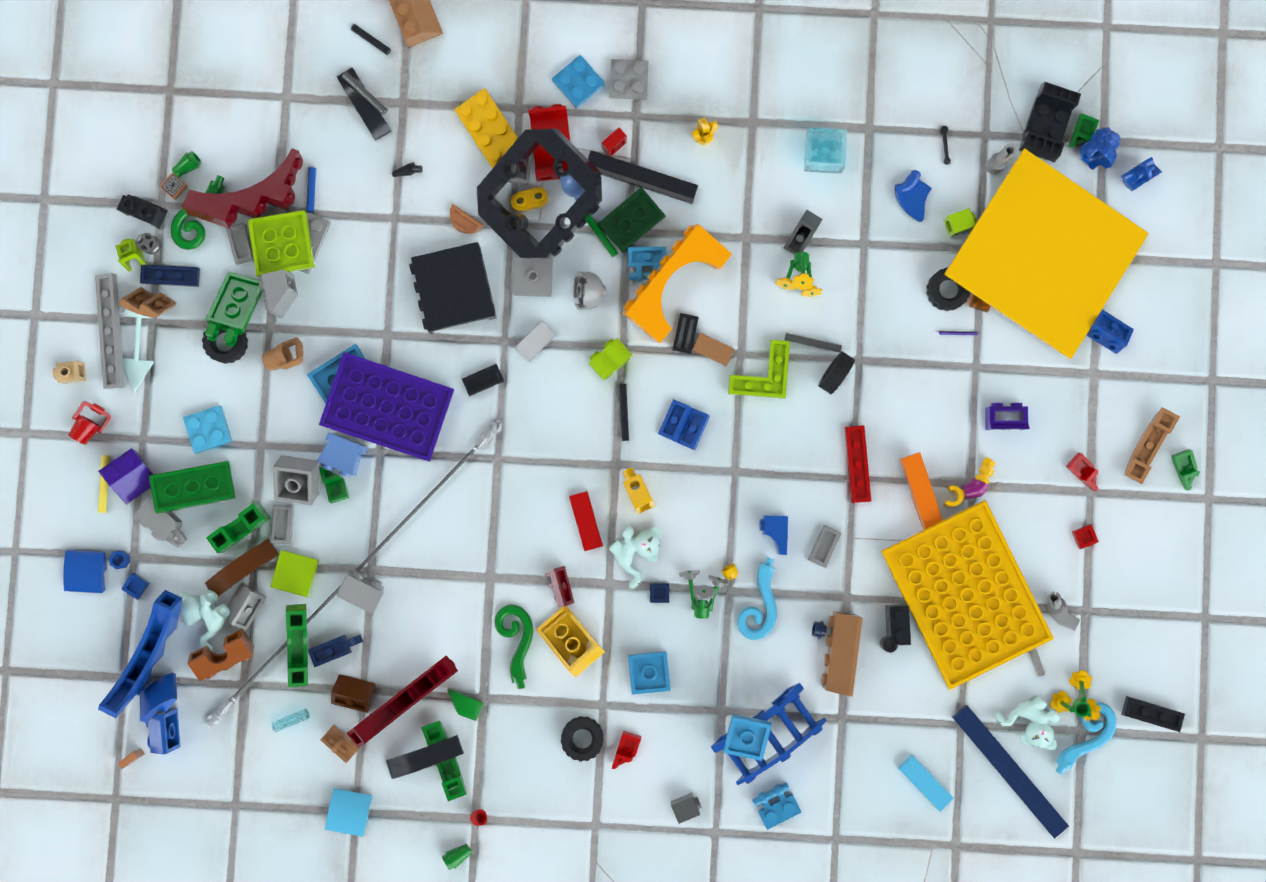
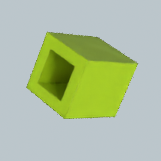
[943,208,976,237]

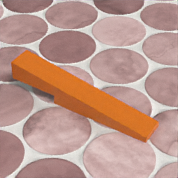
[899,452,943,530]

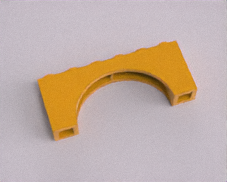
[622,224,732,343]

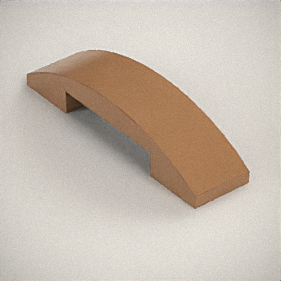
[1124,407,1180,484]

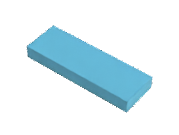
[898,755,954,812]

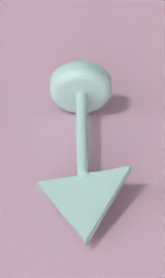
[123,309,154,392]

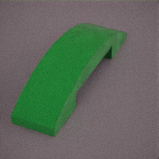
[421,720,467,802]

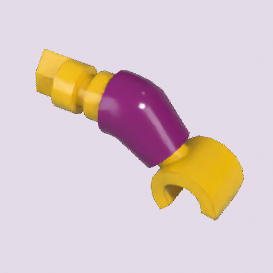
[943,457,995,508]

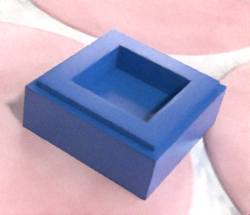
[121,573,150,600]

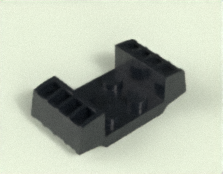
[1019,82,1081,163]

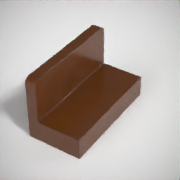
[331,674,376,713]

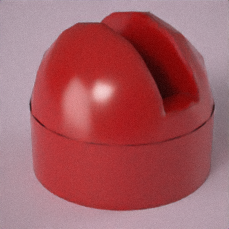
[470,809,487,826]

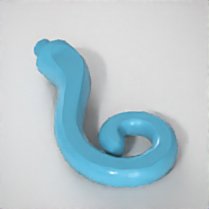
[737,557,777,640]
[1056,702,1117,775]

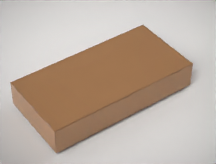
[692,333,735,366]

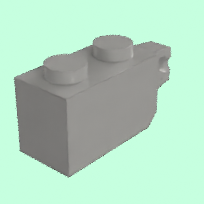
[134,497,188,548]

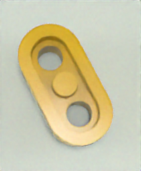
[511,187,548,212]

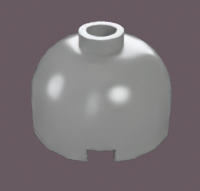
[573,272,606,310]

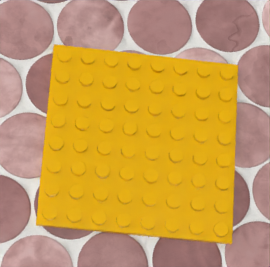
[944,148,1149,359]

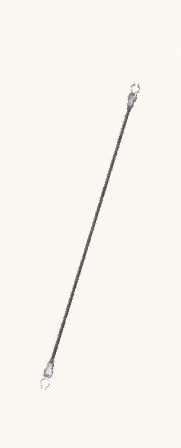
[205,420,503,728]

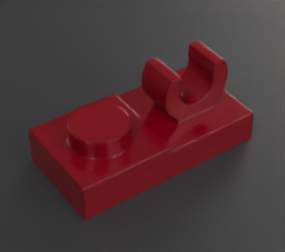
[545,566,575,608]

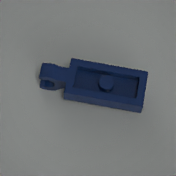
[308,634,364,668]

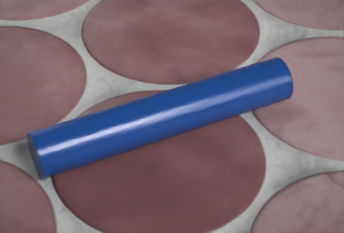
[306,167,316,213]

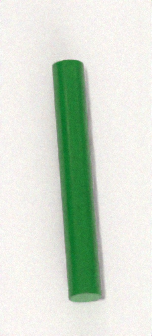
[586,214,618,258]

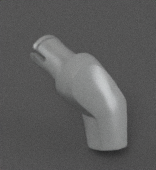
[1047,592,1080,631]

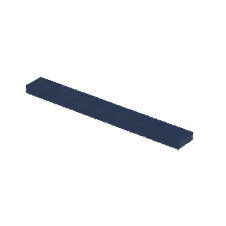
[952,705,1069,839]

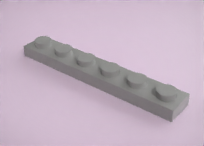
[95,273,125,389]

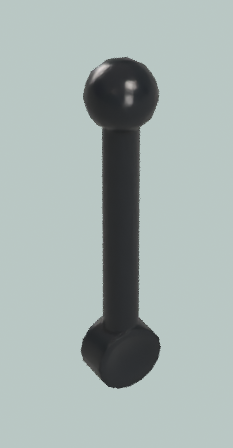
[940,126,951,165]

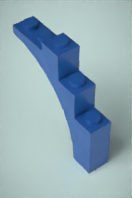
[98,590,182,718]

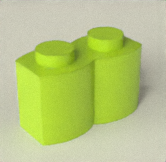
[589,338,633,382]

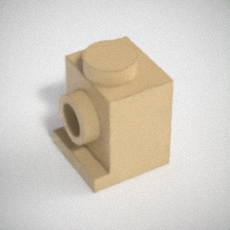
[52,361,86,384]

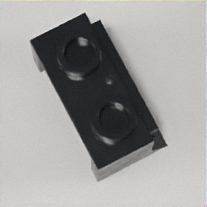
[116,194,168,229]

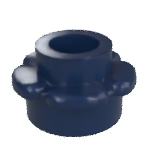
[812,621,827,640]

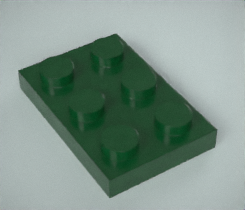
[598,187,666,253]

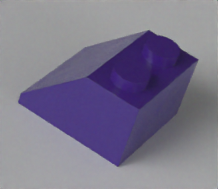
[98,448,154,505]

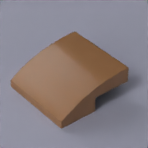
[119,287,176,318]

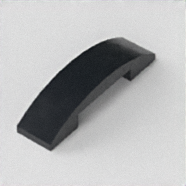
[337,67,391,141]
[386,735,464,779]

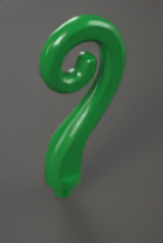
[171,175,225,250]
[494,604,533,689]

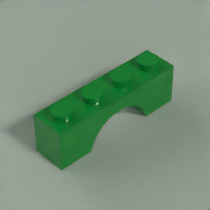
[286,604,308,687]

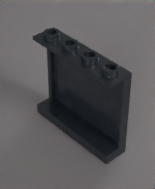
[409,242,497,334]

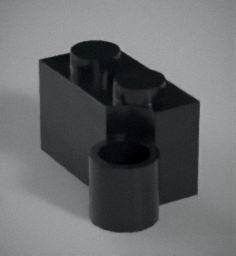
[880,604,911,653]

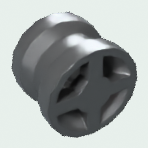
[136,233,161,255]

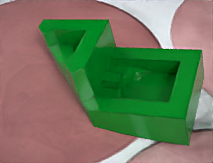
[1068,114,1100,148]
[1171,449,1200,491]

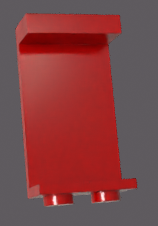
[528,104,570,182]

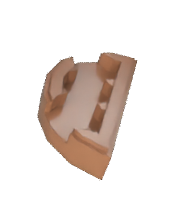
[450,204,484,234]

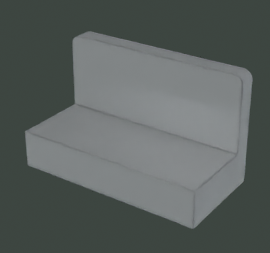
[226,583,267,631]

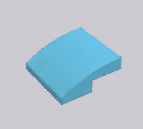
[325,788,373,837]

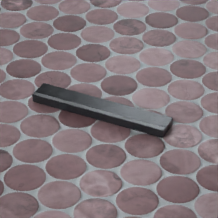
[588,150,698,204]

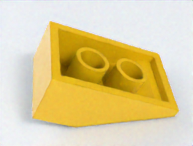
[536,606,605,677]

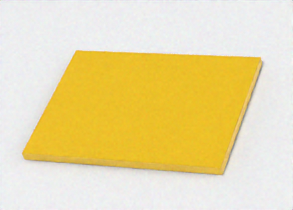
[880,500,1054,690]

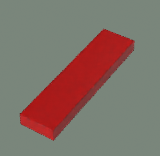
[844,425,872,503]

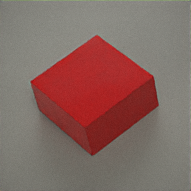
[601,127,627,157]

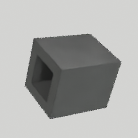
[670,792,702,824]

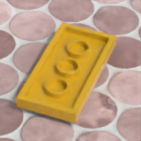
[454,88,518,168]

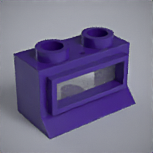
[985,403,1030,431]

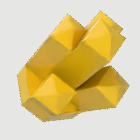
[691,117,719,145]

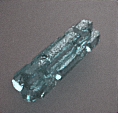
[271,709,310,732]

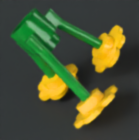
[775,252,823,297]
[1050,670,1101,721]

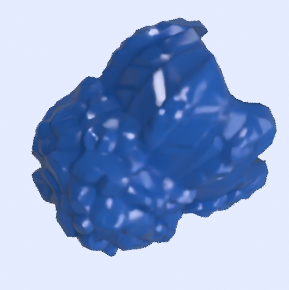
[1079,127,1121,170]

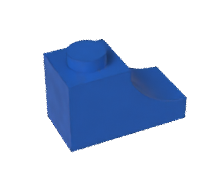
[759,515,788,555]

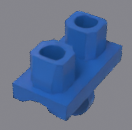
[1121,157,1162,192]

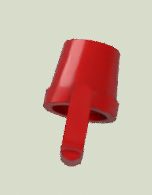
[68,401,111,445]

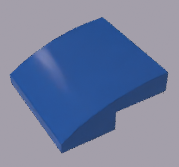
[658,399,710,451]
[63,550,107,593]
[139,672,177,723]

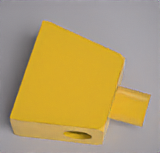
[622,467,655,514]

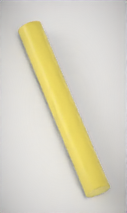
[98,455,110,513]

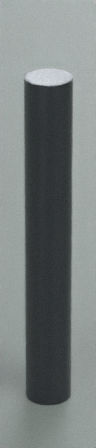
[619,384,629,441]

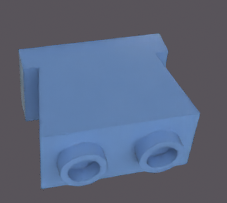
[317,432,368,478]

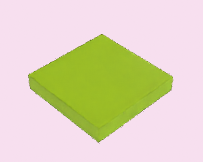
[270,550,319,597]

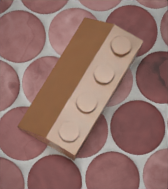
[389,0,443,48]
[821,611,863,697]

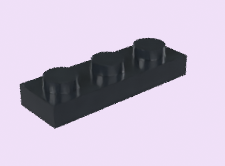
[1121,696,1185,732]

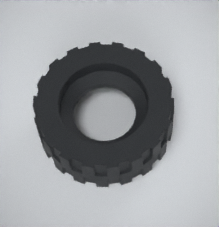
[926,267,971,311]
[202,329,248,364]
[818,351,855,395]
[561,716,604,762]

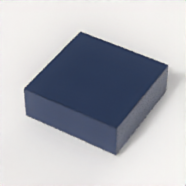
[650,583,669,603]

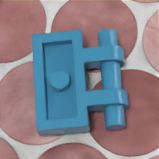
[628,246,666,282]
[752,782,802,830]

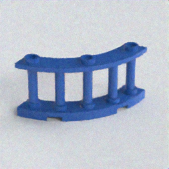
[711,682,827,785]

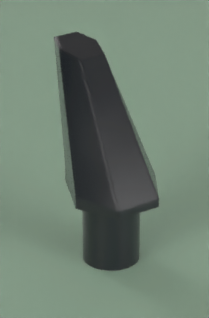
[392,162,423,177]

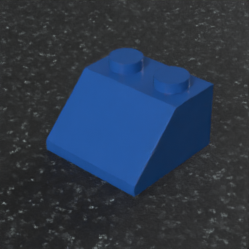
[146,708,181,755]

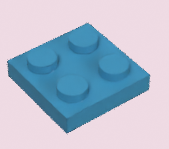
[552,55,605,109]
[628,651,670,695]
[723,714,772,761]

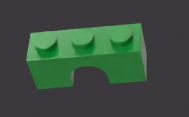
[206,503,271,553]

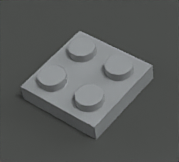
[609,59,649,100]

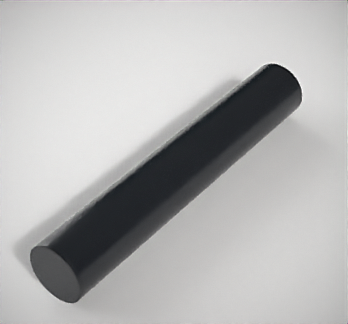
[351,24,391,55]

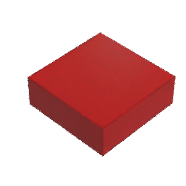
[1072,524,1099,549]

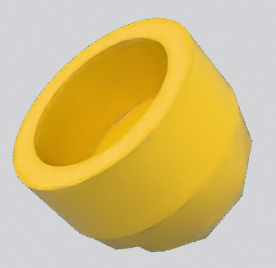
[721,563,738,580]

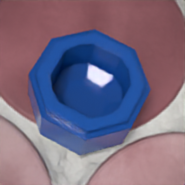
[109,550,131,569]

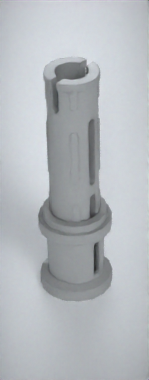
[985,144,1016,174]

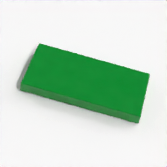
[149,461,236,514]

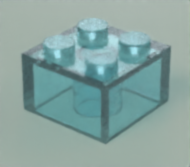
[804,128,847,174]

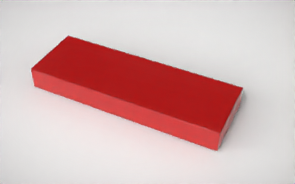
[569,491,603,552]

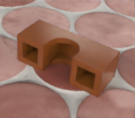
[187,629,254,681]

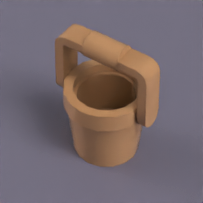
[262,337,304,371]

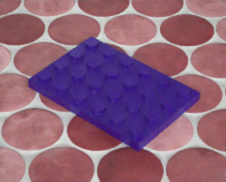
[319,352,455,462]

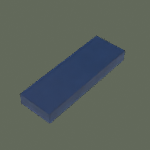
[140,265,200,287]

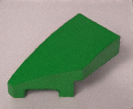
[319,467,349,504]
[447,688,484,721]

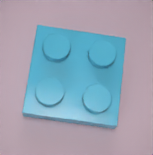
[183,405,233,454]

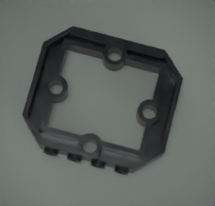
[477,129,602,258]

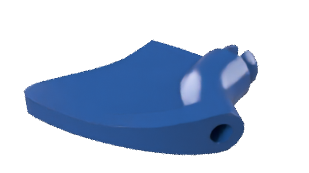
[894,170,932,222]

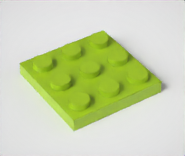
[248,210,315,277]

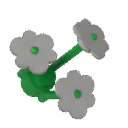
[679,570,729,619]

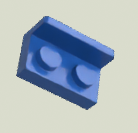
[1086,309,1134,354]

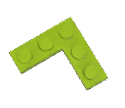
[728,340,790,399]

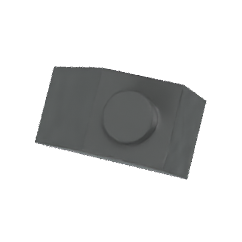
[783,209,823,254]

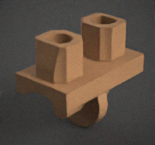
[320,724,358,763]

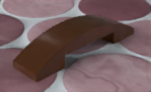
[205,539,279,597]

